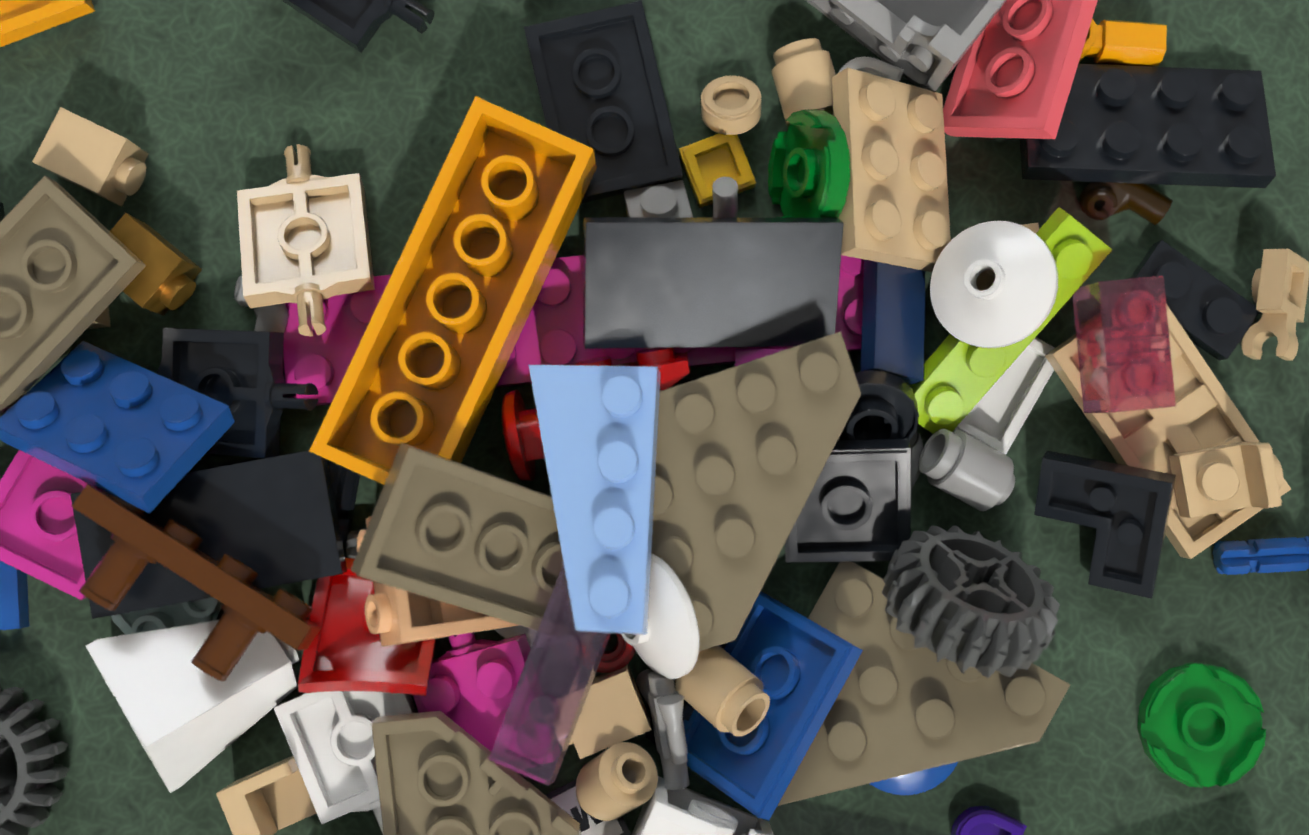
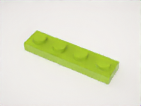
[909,207,1112,434]

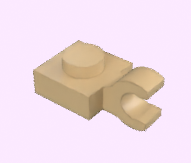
[1242,249,1309,361]

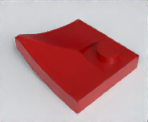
[298,558,436,696]

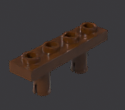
[71,484,321,682]

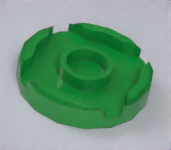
[768,109,850,218]
[1137,662,1266,788]

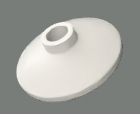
[930,221,1058,348]
[621,554,699,679]

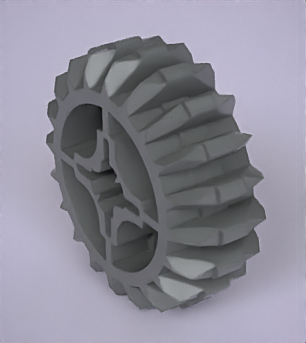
[882,525,1060,678]
[0,684,70,835]

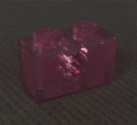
[1073,276,1176,413]

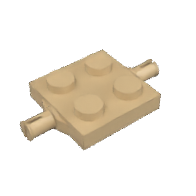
[237,144,375,336]

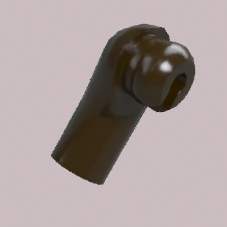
[1079,182,1173,225]

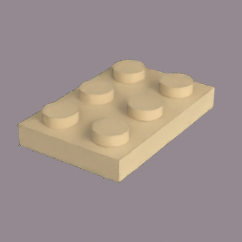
[832,67,951,272]

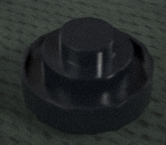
[837,370,919,441]

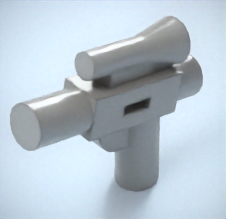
[636,669,690,790]

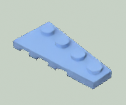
[529,365,661,635]

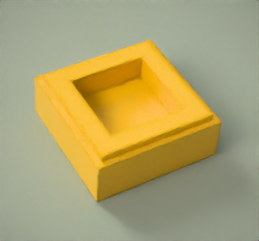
[678,133,756,208]

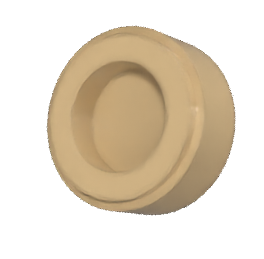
[701,76,761,135]

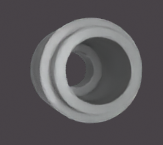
[918,428,1015,511]

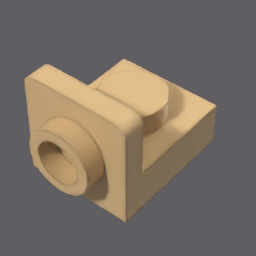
[1169,442,1283,518]

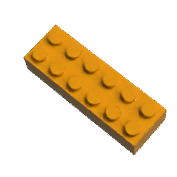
[309,96,597,485]

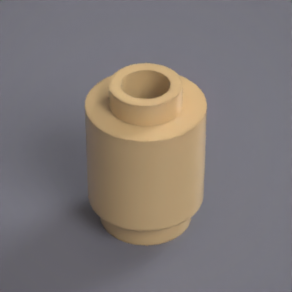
[771,38,836,128]
[675,645,770,737]
[576,742,658,821]

